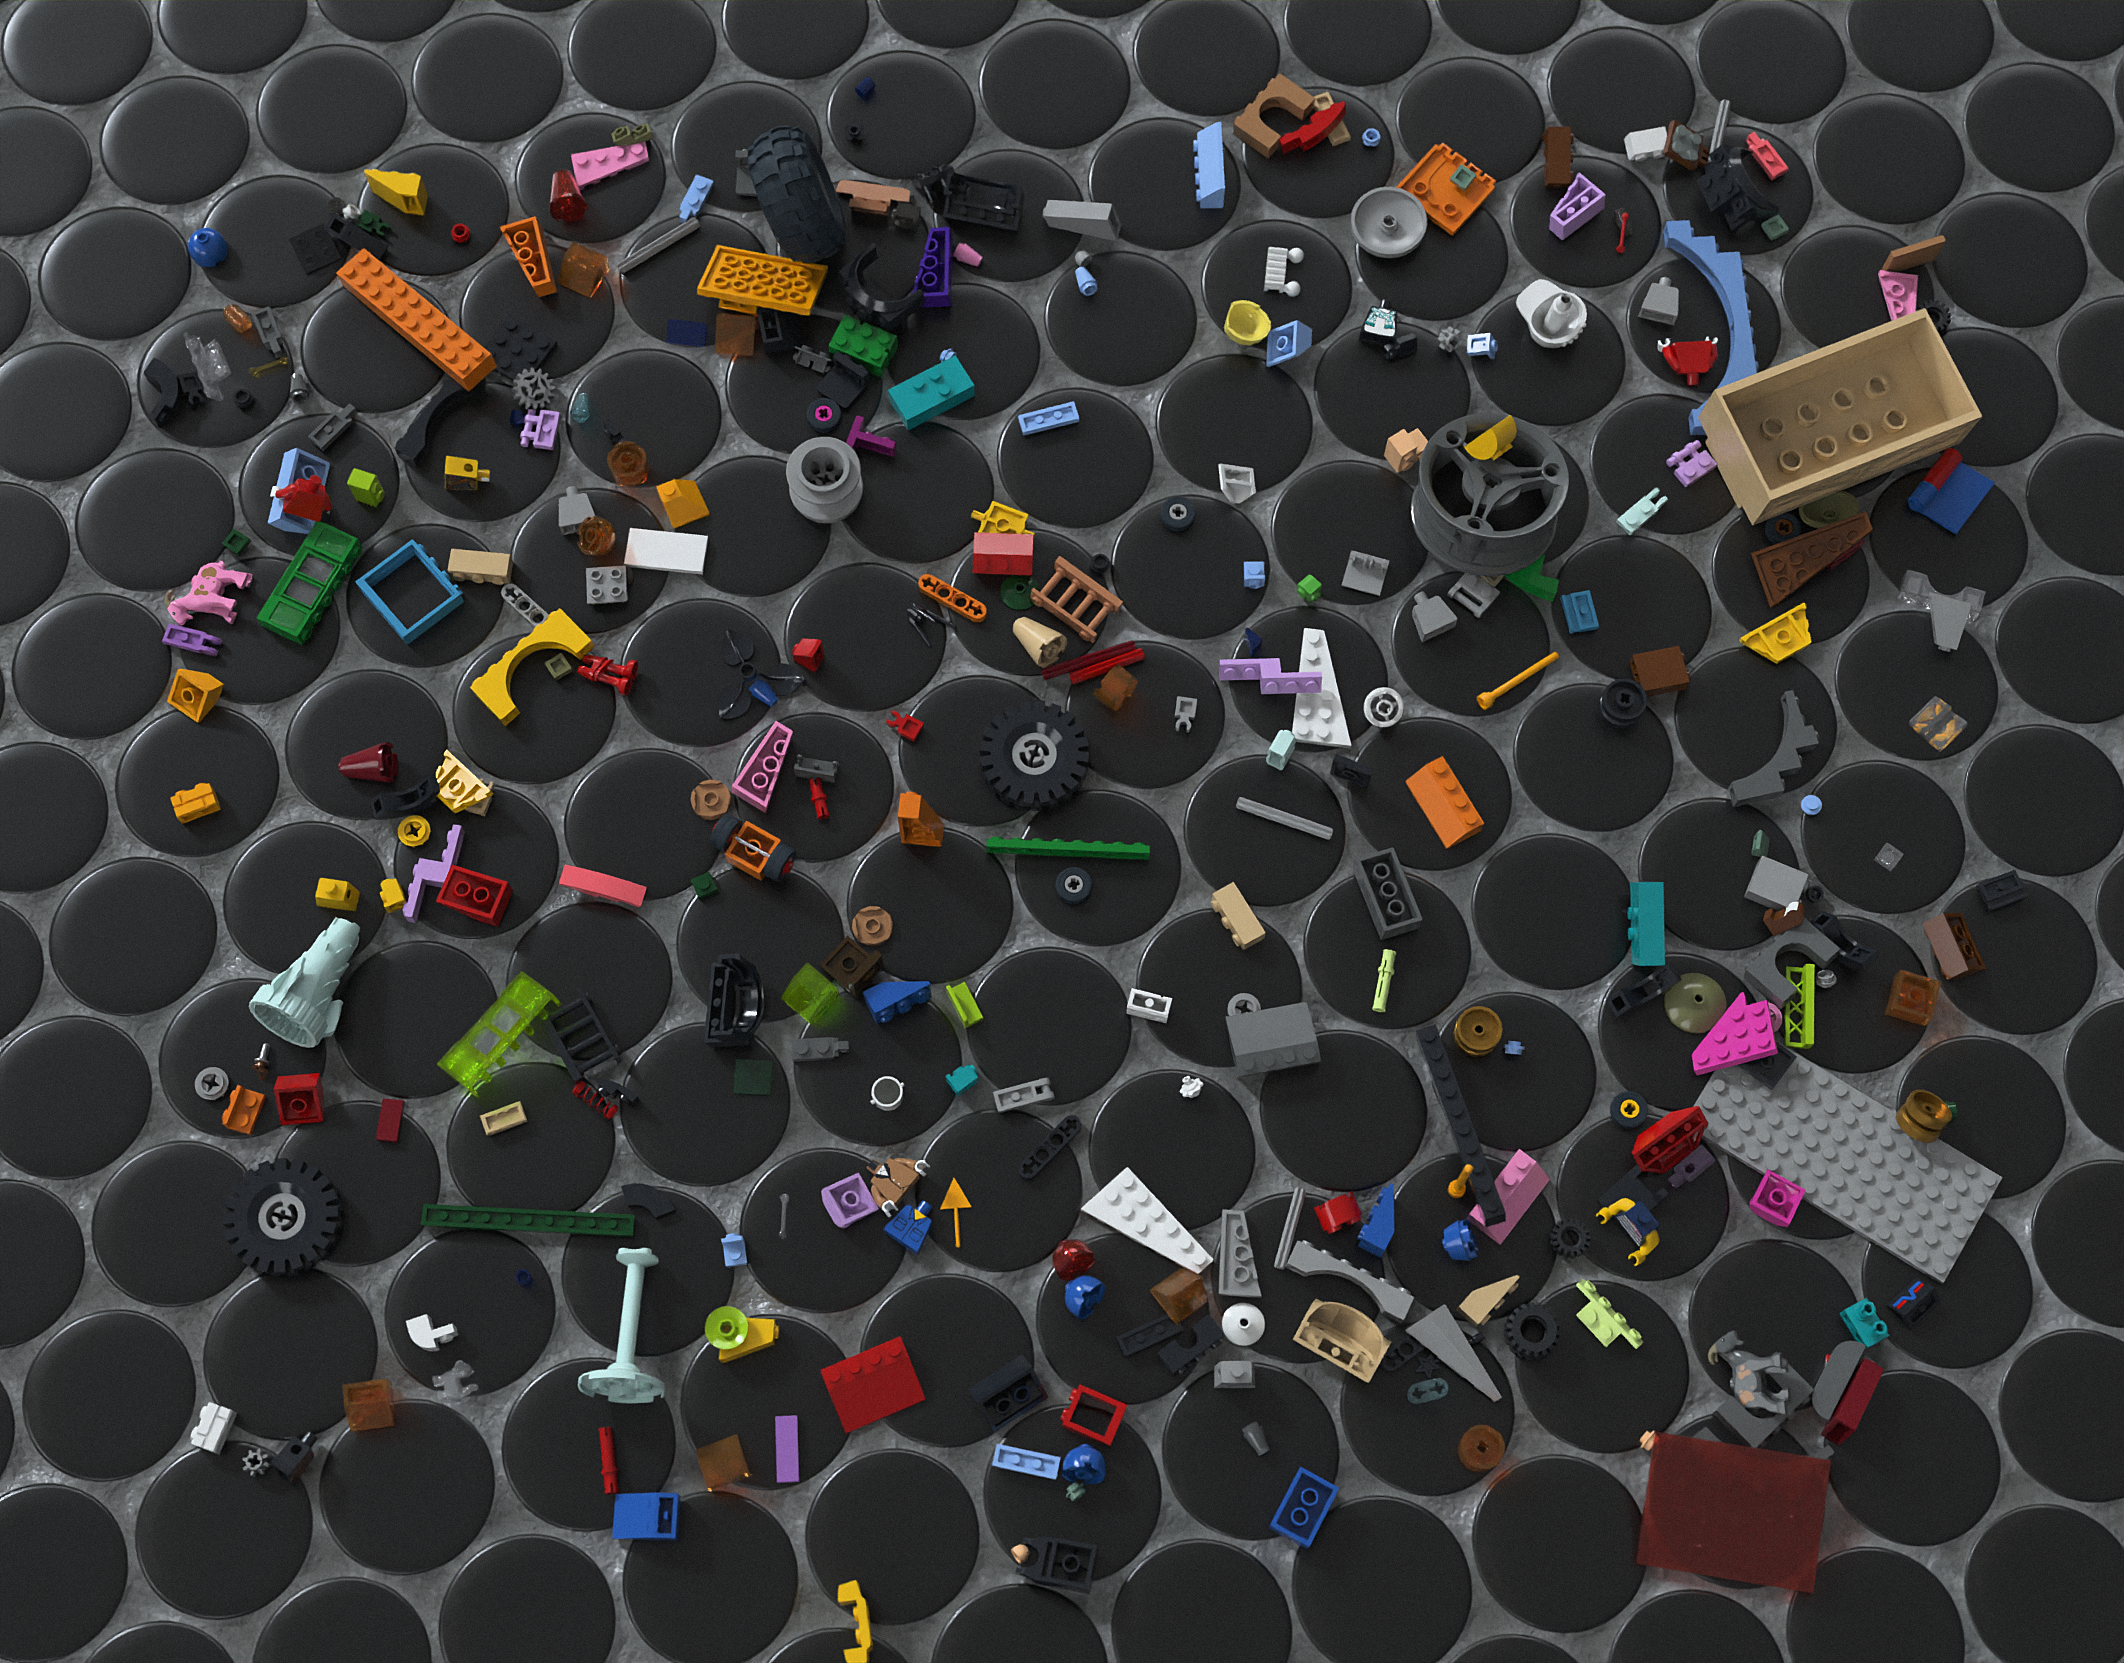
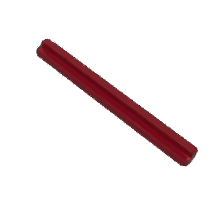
[1041,640,1136,680]

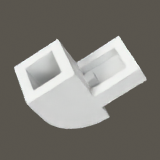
[406,1314,458,1351]

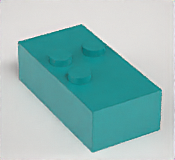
[888,355,975,430]
[1628,882,1665,966]

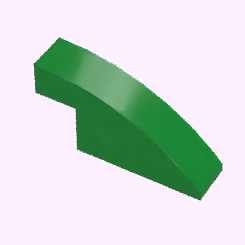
[1504,554,1559,602]

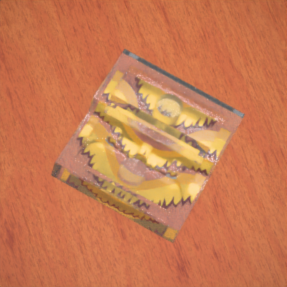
[1909,696,1967,752]

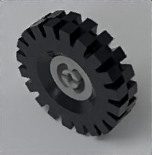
[980,700,1089,811]
[222,1158,344,1277]

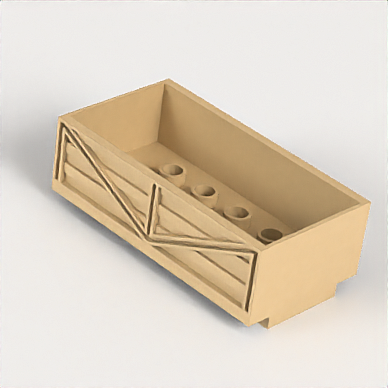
[1698,308,1982,526]

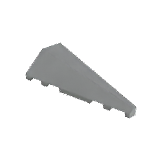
[1405,1304,1502,1402]

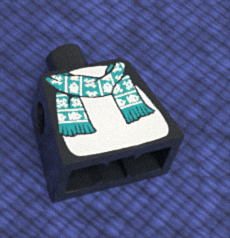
[1359,300,1397,346]

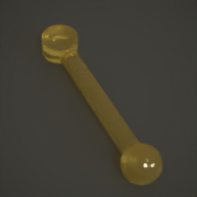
[249,356,288,375]

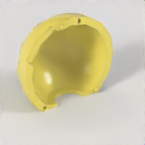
[1224,300,1271,346]

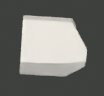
[1218,464,1256,503]

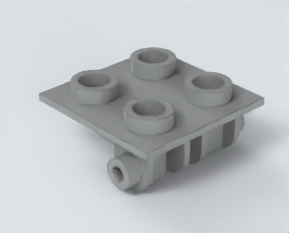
[1341,550,1389,596]
[586,566,628,605]

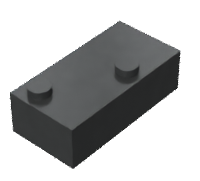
[1352,847,1423,940]

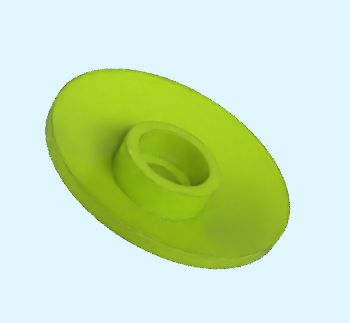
[705,1306,748,1350]

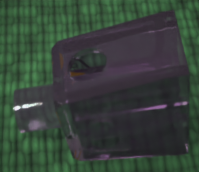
[1668,1144,1716,1189]

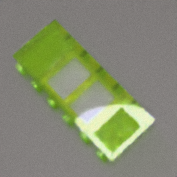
[437,971,562,1098]

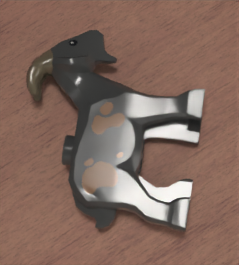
[1708,1331,1792,1416]

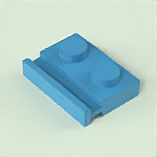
[1560,590,1599,634]

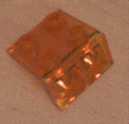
[715,313,758,356]

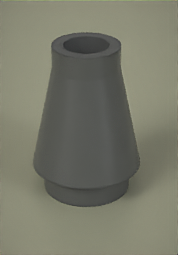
[290,374,309,403]
[1242,1421,1270,1455]

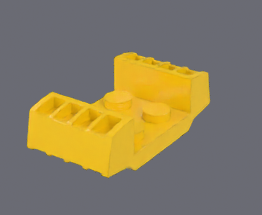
[838,1580,873,1663]

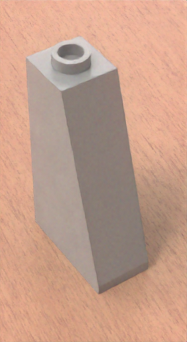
[1043,200,1122,241]

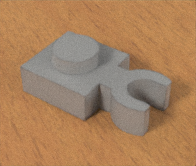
[1174,696,1197,733]

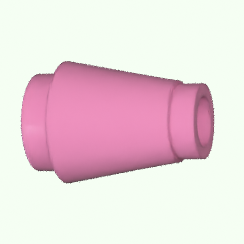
[953,243,983,267]

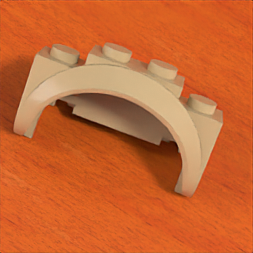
[1293,1299,1391,1383]

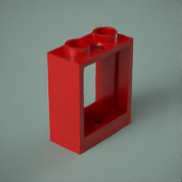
[1060,1384,1127,1448]

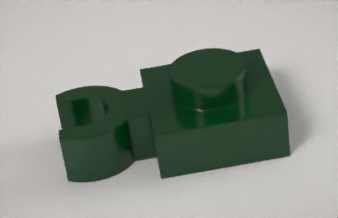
[355,209,391,239]

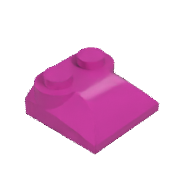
[1749,1169,1806,1227]

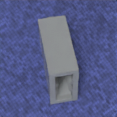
[1929,592,1972,652]

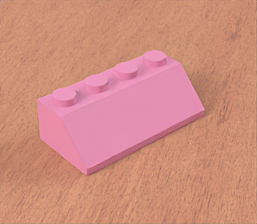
[1466,1149,1550,1245]

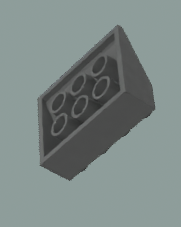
[1225,1002,1321,1078]

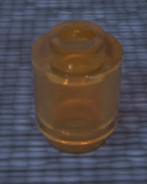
[223,304,252,332]

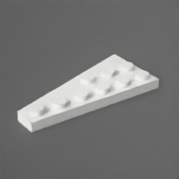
[1292,628,1351,749]
[1081,1167,1214,1275]

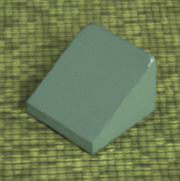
[1751,830,1769,857]

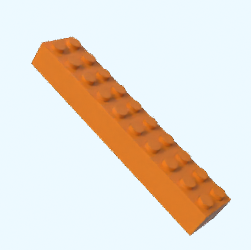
[336,248,497,391]

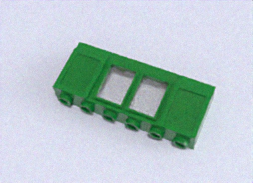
[256,522,362,645]

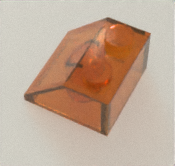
[557,242,609,298]
[696,1434,751,1491]

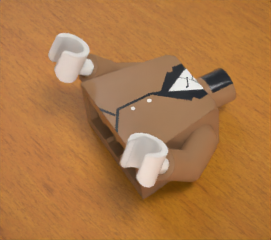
[867,1158,930,1217]

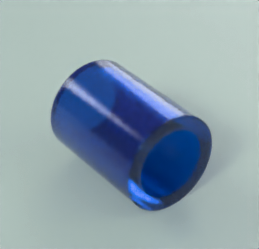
[855,77,876,98]
[515,1269,533,1287]

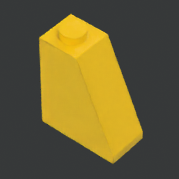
[719,1318,780,1363]

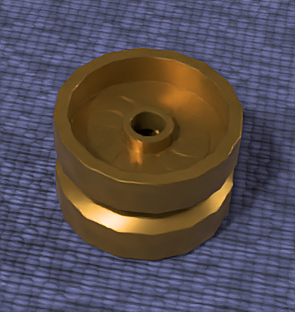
[1453,1006,1503,1058]
[1896,1090,1952,1143]

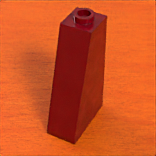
[1820,1358,1884,1446]

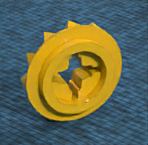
[398,815,431,847]

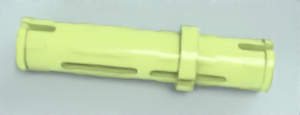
[1372,950,1396,1012]

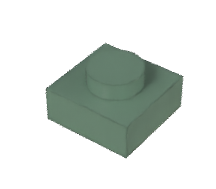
[1450,164,1476,192]
[1761,215,1789,241]

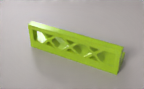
[1784,964,1814,1049]

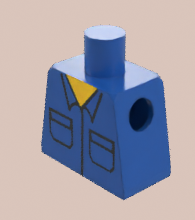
[884,1200,933,1255]

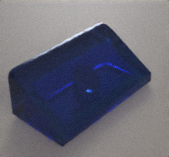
[666,319,708,347]

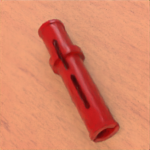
[598,1427,619,1495]

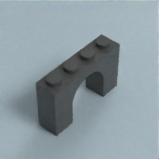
[1744,918,1840,1010]
[1713,1352,1814,1451]

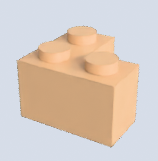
[1384,428,1428,473]

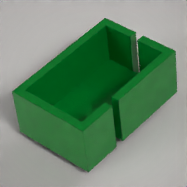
[828,315,898,378]

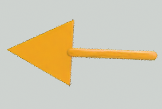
[940,1178,971,1248]

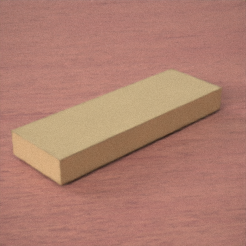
[1314,92,1351,146]

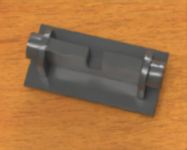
[793,345,834,374]

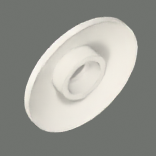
[1222,1303,1265,1346]

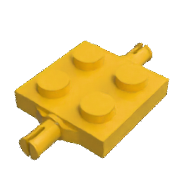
[971,501,1035,537]

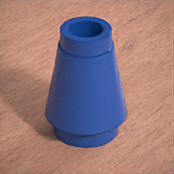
[749,678,779,707]

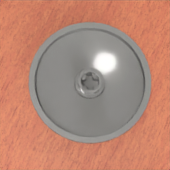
[1351,187,1427,258]

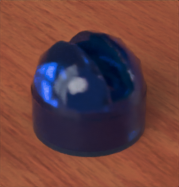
[510,409,525,426]

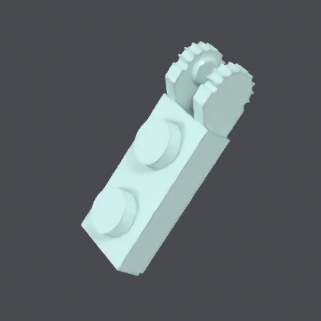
[1616,488,1668,535]

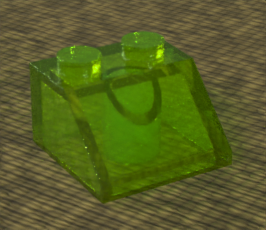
[781,962,839,1025]

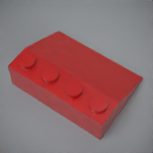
[820,1336,926,1434]

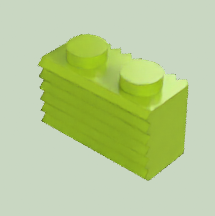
[347,468,384,507]

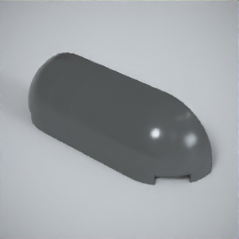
[1812,1341,1866,1421]

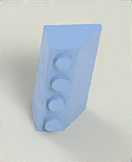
[1193,122,1225,208]
[268,448,330,534]

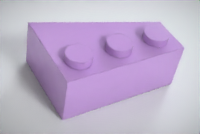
[1549,173,1605,240]

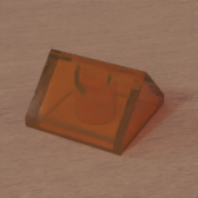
[1150,1268,1208,1324]

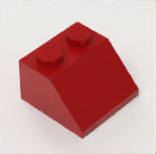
[274,1073,324,1125]

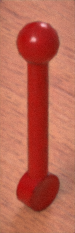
[1616,213,1629,253]

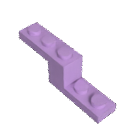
[1219,658,1322,694]
[403,824,465,923]

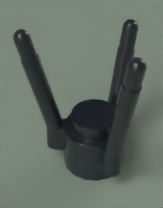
[906,602,956,647]

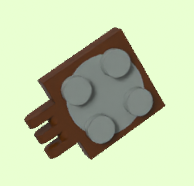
[1663,120,1710,171]

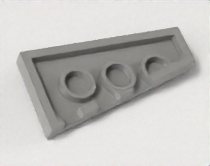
[1218,1210,1261,1298]

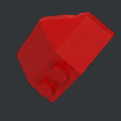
[1632,1106,1708,1174]

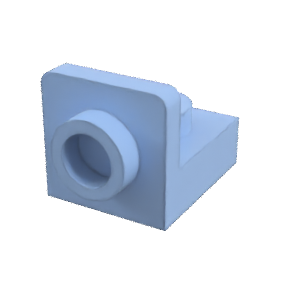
[1467,333,1498,359]
[1244,562,1265,589]
[721,1233,747,1268]

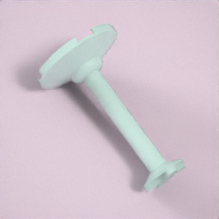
[578,1248,665,1404]

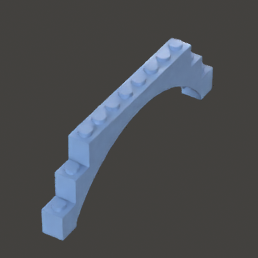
[1663,220,1758,435]

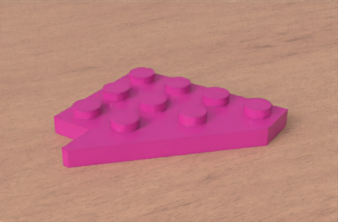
[1692,992,1778,1075]

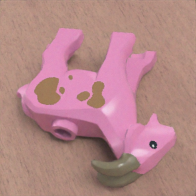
[164,561,254,626]

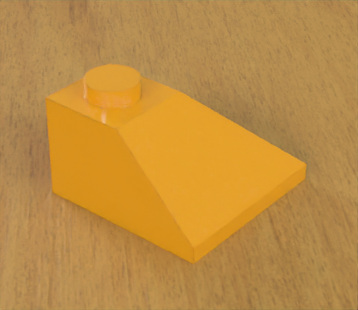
[656,479,710,529]
[167,669,224,723]

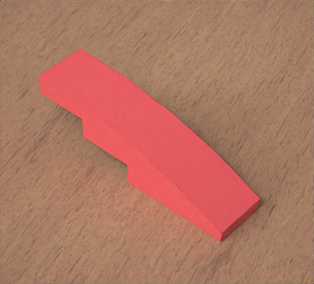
[559,865,647,907]

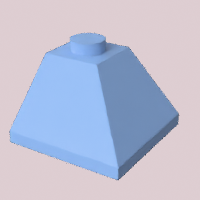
[1266,320,1312,367]

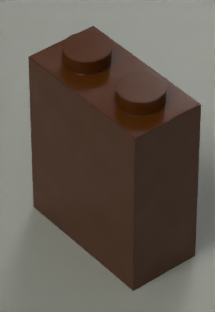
[1629,646,1691,697]

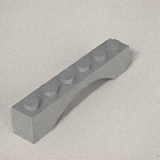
[1286,1240,1414,1323]

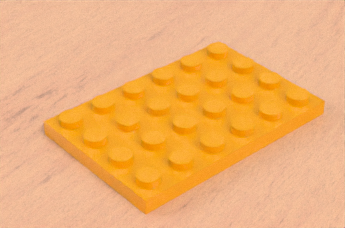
[697,245,828,316]

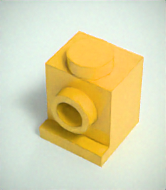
[380,878,407,913]

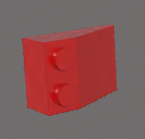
[436,865,514,927]

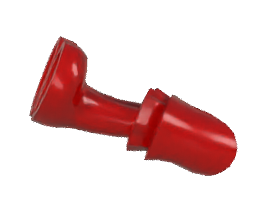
[577,655,639,696]

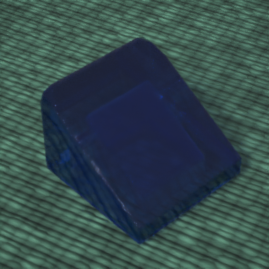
[1244,628,1262,657]

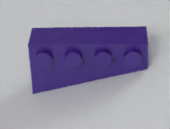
[911,227,953,308]

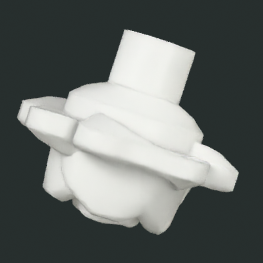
[1180,1076,1203,1098]

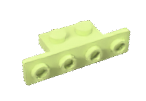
[1576,1279,1643,1349]

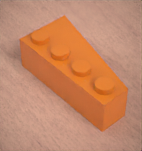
[500,216,557,297]
[898,792,944,847]

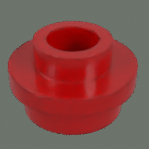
[451,224,470,243]

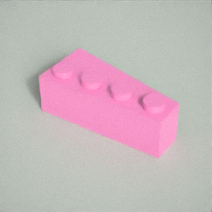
[732,721,793,813]

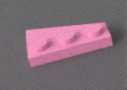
[1878,270,1918,321]

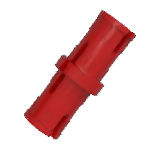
[808,778,830,820]

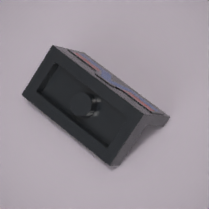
[1887,1277,1941,1329]

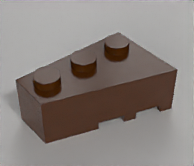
[1542,127,1574,187]

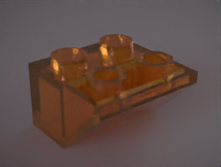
[343,1379,395,1432]

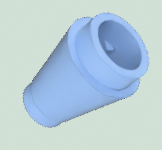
[1075,267,1097,296]

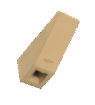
[1456,1275,1519,1328]

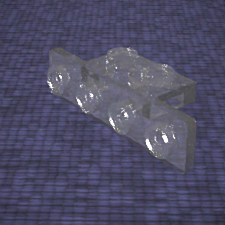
[183,332,231,401]

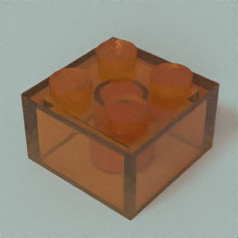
[1885,970,1941,1026]

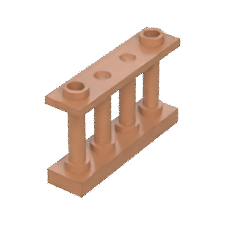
[1030,556,1123,643]

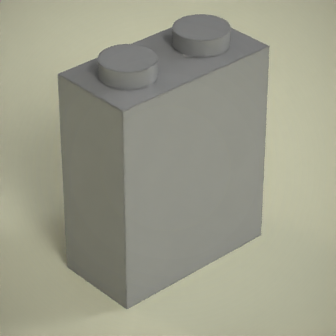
[1744,855,1809,911]

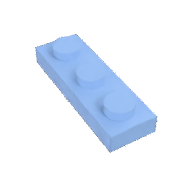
[1018,401,1079,436]
[992,1444,1060,1480]

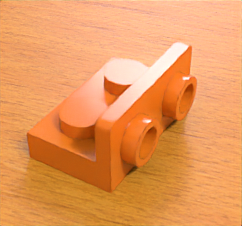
[222,1085,266,1135]

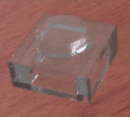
[1874,843,1904,872]

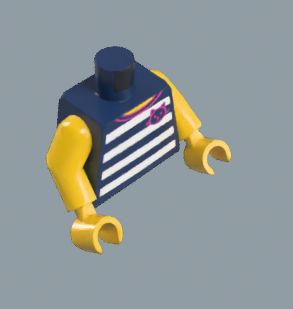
[1596,1198,1660,1266]

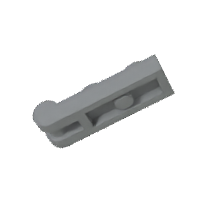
[993,1078,1055,1114]

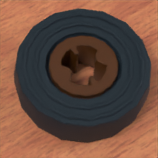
[1765,512,1801,545]

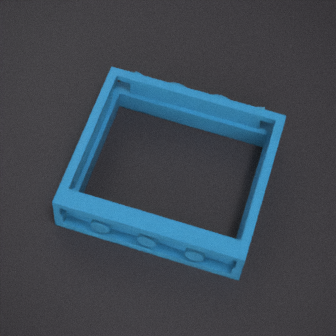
[356,539,464,645]

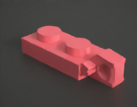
[1746,132,1788,180]

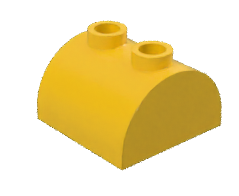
[1464,415,1517,460]

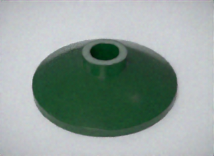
[1000,575,1040,610]

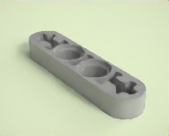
[501,584,549,627]

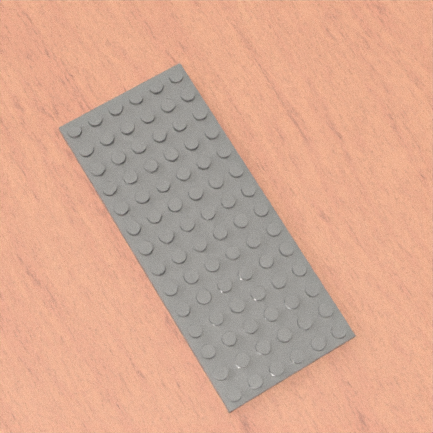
[1693,1042,2002,1284]

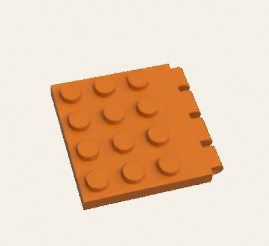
[1396,142,1496,236]

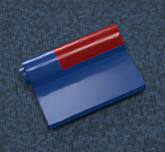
[1907,448,1995,534]

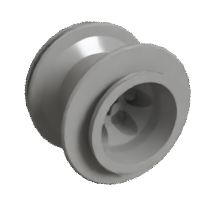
[786,437,863,523]

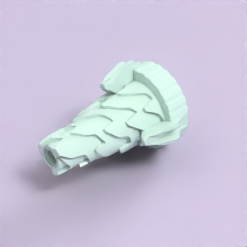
[249,917,360,1048]

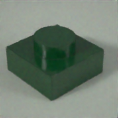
[222,529,251,556]
[691,872,718,900]

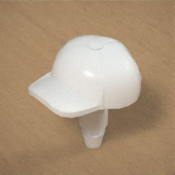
[1516,279,1587,348]

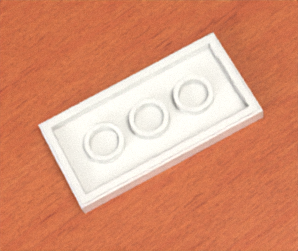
[624,528,708,575]

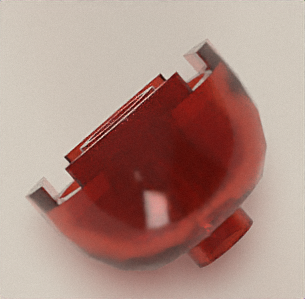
[1052,1239,1095,1281]

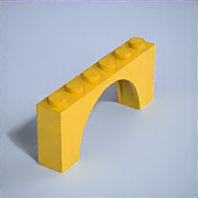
[470,609,595,726]

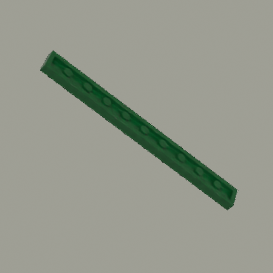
[421,1204,636,1237]

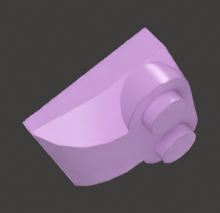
[821,1173,879,1228]

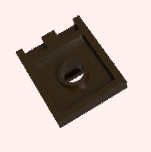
[820,935,884,999]

